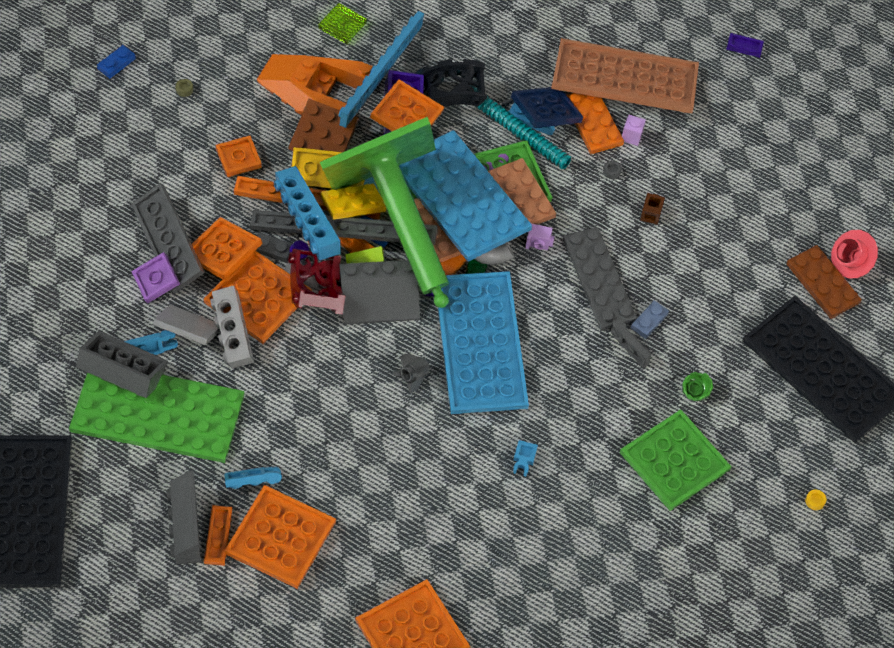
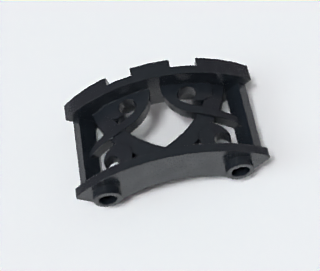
[414,59,487,107]

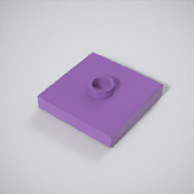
[132,252,180,303]

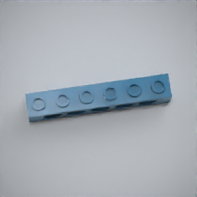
[274,166,341,261]

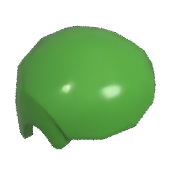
[682,372,713,401]

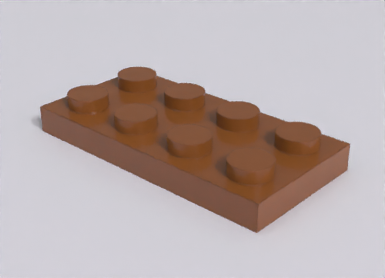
[786,245,862,319]

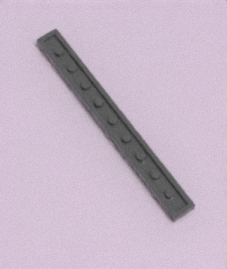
[250,210,438,245]

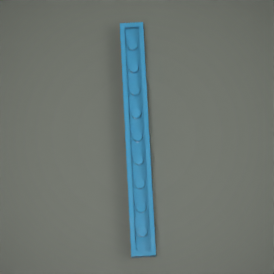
[338,11,424,128]

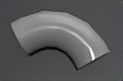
[474,242,515,265]

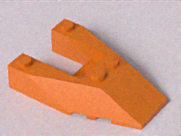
[257,54,373,115]

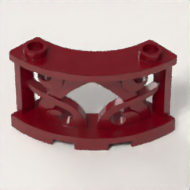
[288,249,346,315]

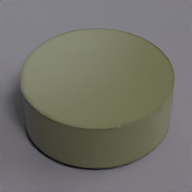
[175,79,194,97]

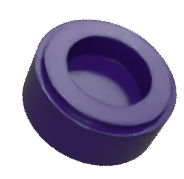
[290,240,309,260]

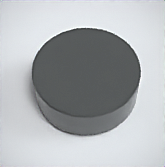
[603,161,622,179]

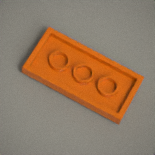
[566,93,624,155]

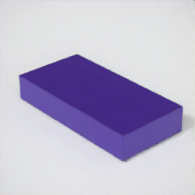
[726,33,764,58]

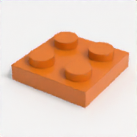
[215,136,262,177]

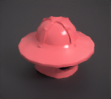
[831,230,878,279]

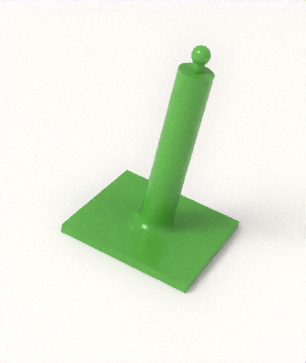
[320,117,449,308]

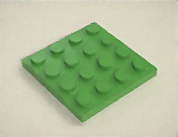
[620,409,732,511]

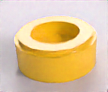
[805,489,827,510]

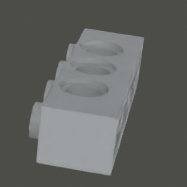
[210,286,254,369]

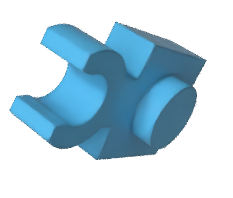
[513,440,538,477]

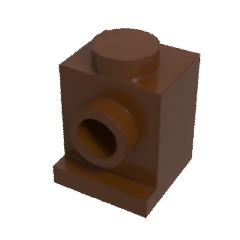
[640,193,665,225]

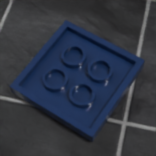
[511,87,583,128]

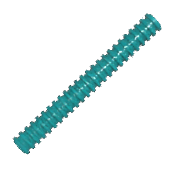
[470,85,571,170]

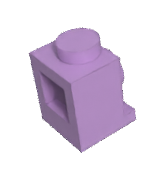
[525,223,555,250]

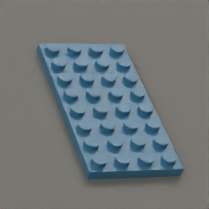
[399,130,532,262]
[438,271,529,414]

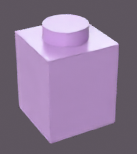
[622,115,646,146]

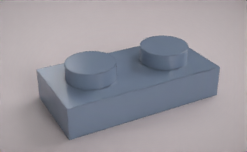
[631,300,669,339]

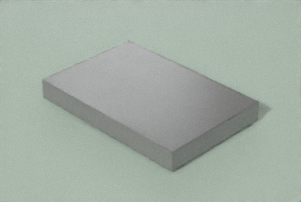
[153,304,220,345]

